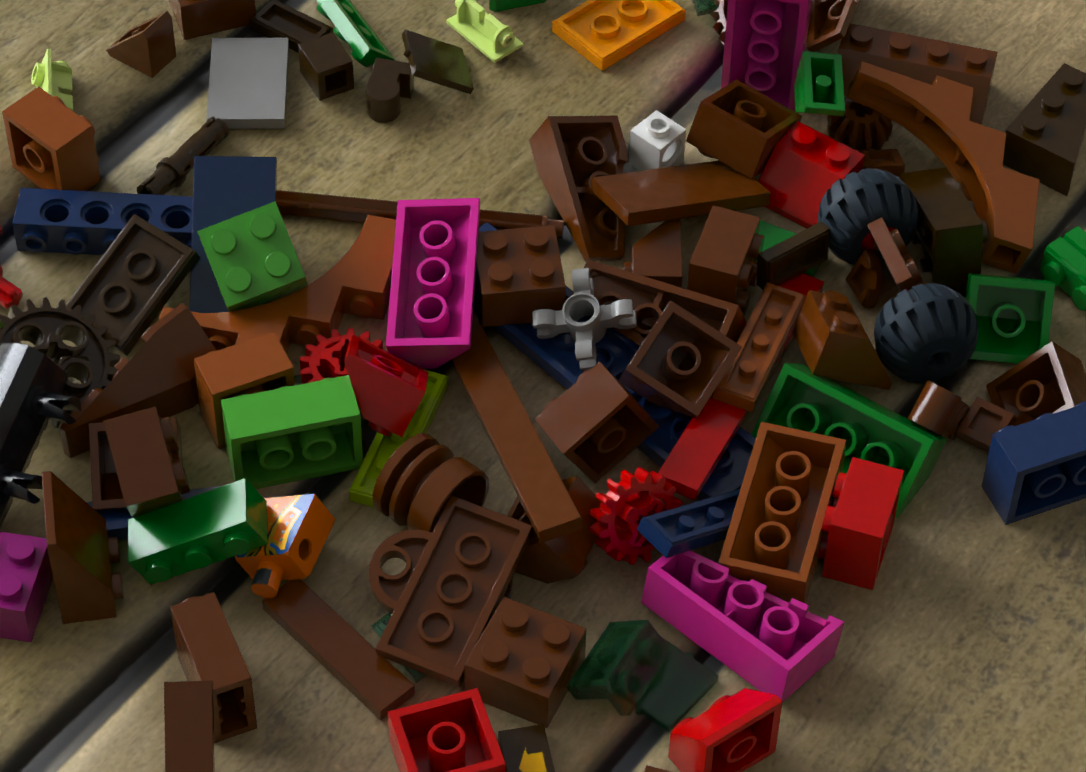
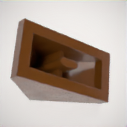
[106,11,176,78]

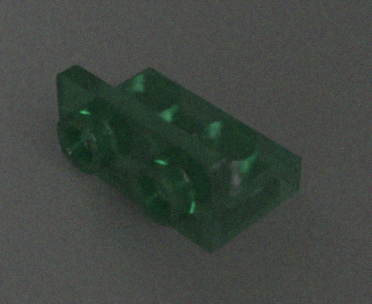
[566,619,670,716]

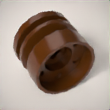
[372,433,489,532]

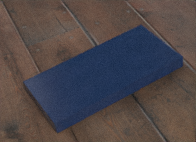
[189,156,277,313]

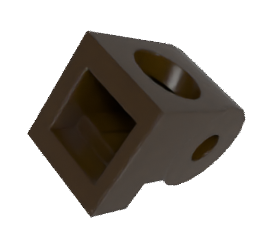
[366,58,414,123]

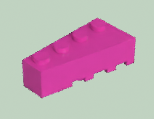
[641,551,844,703]

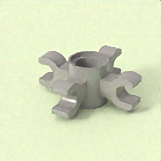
[532,268,637,371]

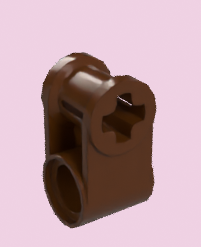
[908,380,970,440]

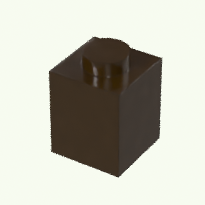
[298,32,354,101]

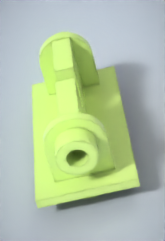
[446,0,523,63]
[31,49,73,111]

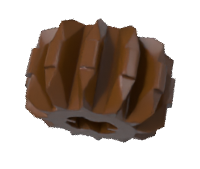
[827,96,893,150]

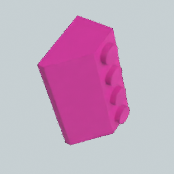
[721,0,812,112]
[386,198,481,369]

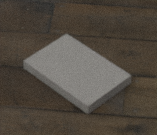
[206,38,289,129]

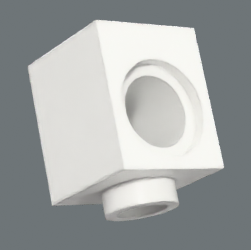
[629,110,686,171]

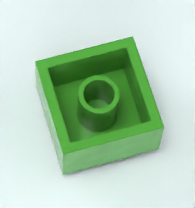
[197,201,308,311]

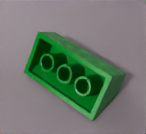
[751,363,947,518]

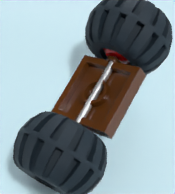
[817,168,978,383]

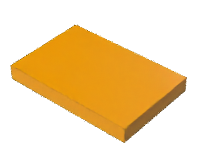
[552,0,686,71]

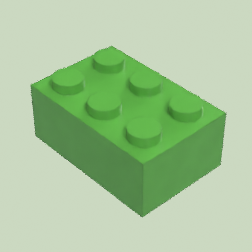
[221,375,363,489]

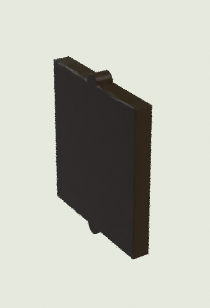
[402,29,474,94]

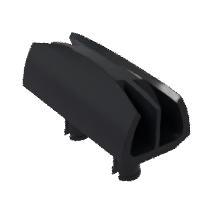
[0,343,81,529]

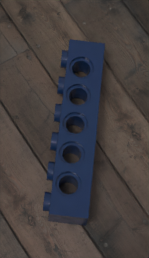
[12,188,193,255]

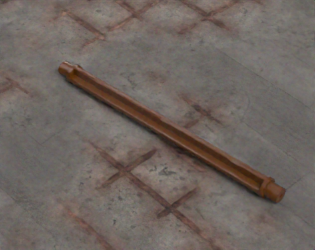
[276,190,564,238]

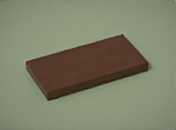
[591,160,771,226]

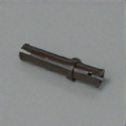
[137,117,229,195]

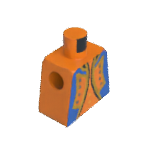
[235,494,335,598]

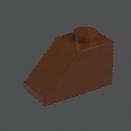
[624,219,683,288]

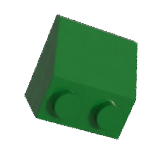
[965,273,1055,364]

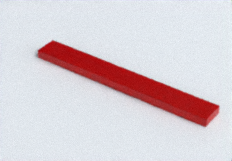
[658,273,824,500]

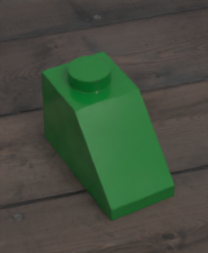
[794,51,845,116]

